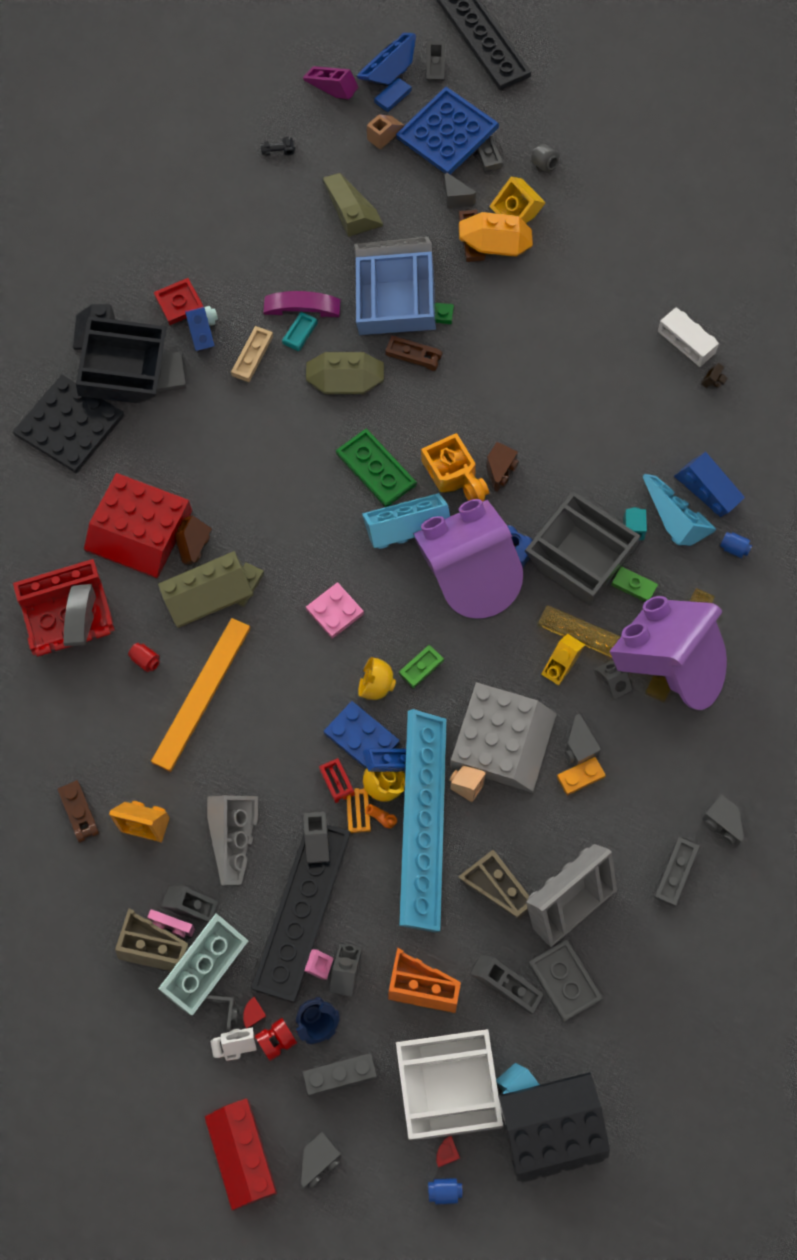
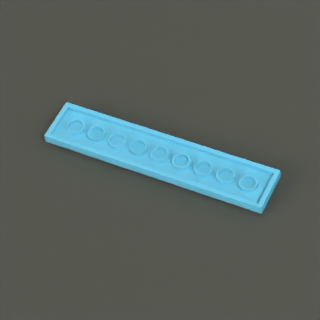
[399,709,447,933]

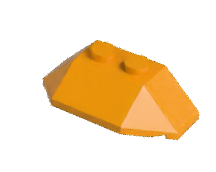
[459,212,533,257]

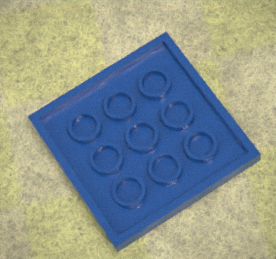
[396,87,499,175]

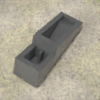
[63,584,96,646]

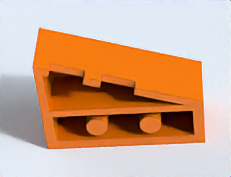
[388,947,461,1013]

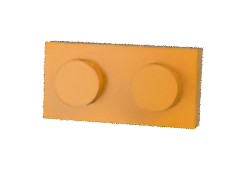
[557,757,606,796]

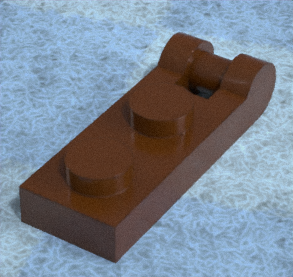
[385,335,443,371]
[58,780,100,843]

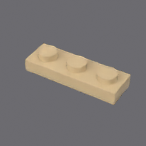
[231,326,273,382]

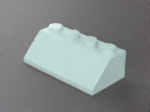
[158,913,248,1015]

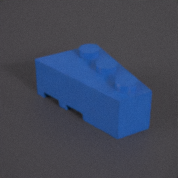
[674,451,745,517]

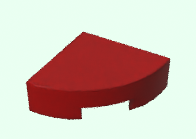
[243,997,267,1029]
[436,1136,460,1168]

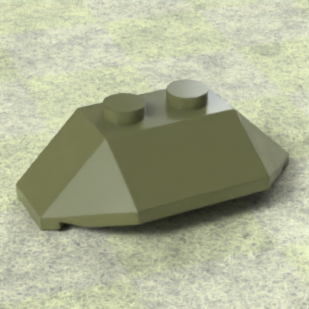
[306,352,384,394]

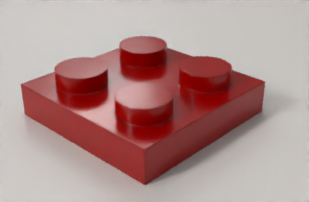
[153,278,204,325]

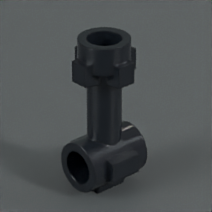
[260,137,296,156]

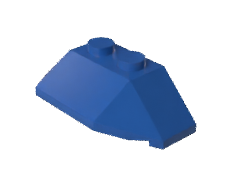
[357,33,416,85]

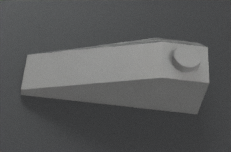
[207,795,258,885]

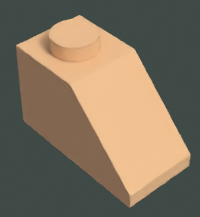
[449,766,486,802]

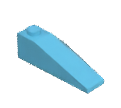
[643,474,716,546]

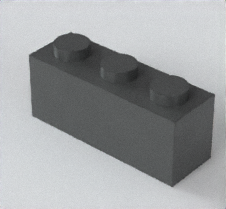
[303,1053,377,1098]

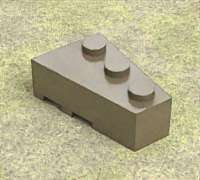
[115,908,189,971]

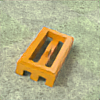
[346,788,371,833]

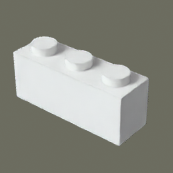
[658,307,719,367]

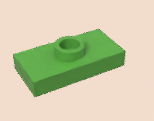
[611,566,658,602]

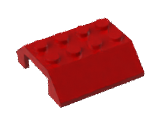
[13,559,115,657]

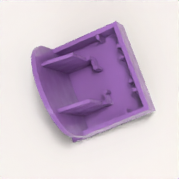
[413,499,523,618]
[610,596,727,710]

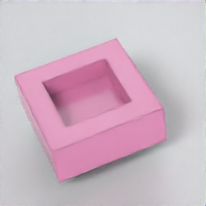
[304,950,334,980]

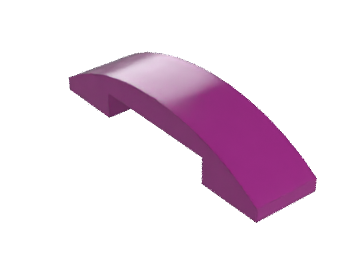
[263,291,341,317]

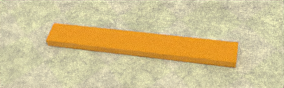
[151,618,251,772]

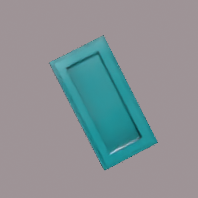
[282,312,318,351]

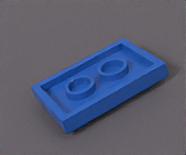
[324,701,400,769]

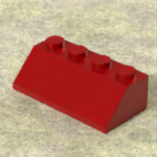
[204,1098,278,1211]

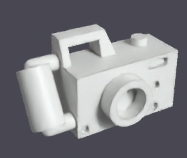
[210,1027,257,1061]

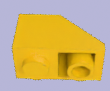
[541,634,585,685]

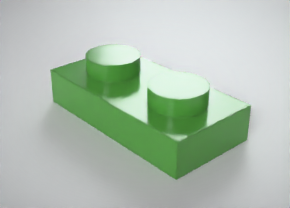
[399,645,444,689]

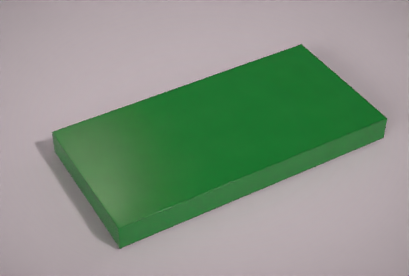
[336,428,417,507]

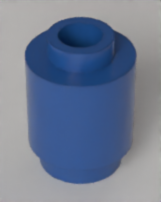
[720,532,752,559]
[428,1178,462,1205]

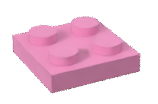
[306,582,364,639]

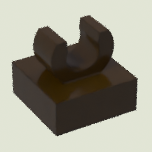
[701,363,728,388]

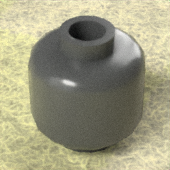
[532,144,559,172]

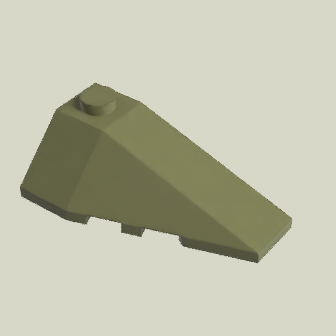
[323,173,383,237]

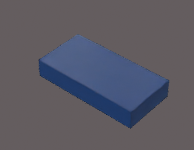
[374,77,412,112]

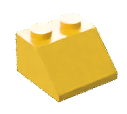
[489,176,546,223]

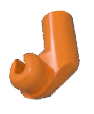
[366,804,397,829]

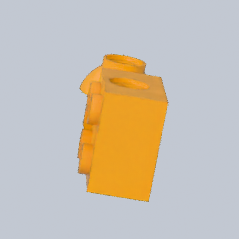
[421,433,489,502]

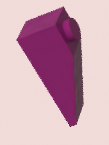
[303,66,359,99]

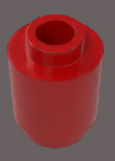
[128,643,160,672]

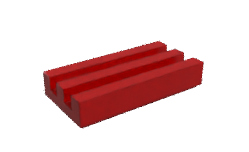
[319,758,355,804]

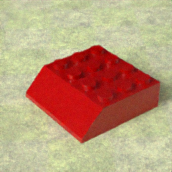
[84,473,192,579]

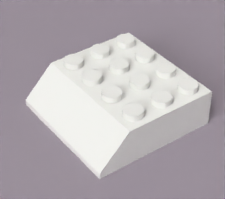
[396,1029,503,1140]

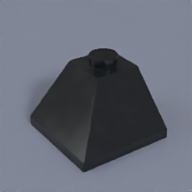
[73,304,115,350]

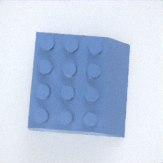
[356,251,436,335]

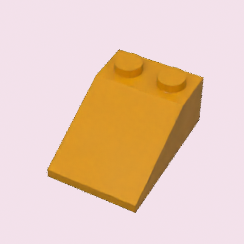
[109,801,170,843]

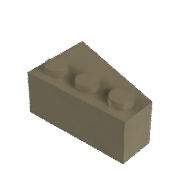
[458,850,529,919]

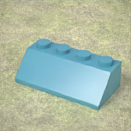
[362,493,450,549]

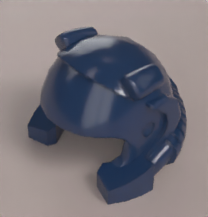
[295,997,340,1044]

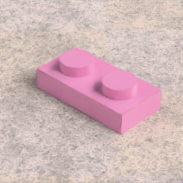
[147,909,195,938]

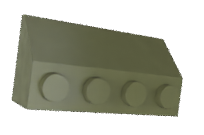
[158,551,254,628]

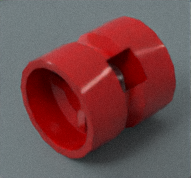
[254,1018,298,1061]

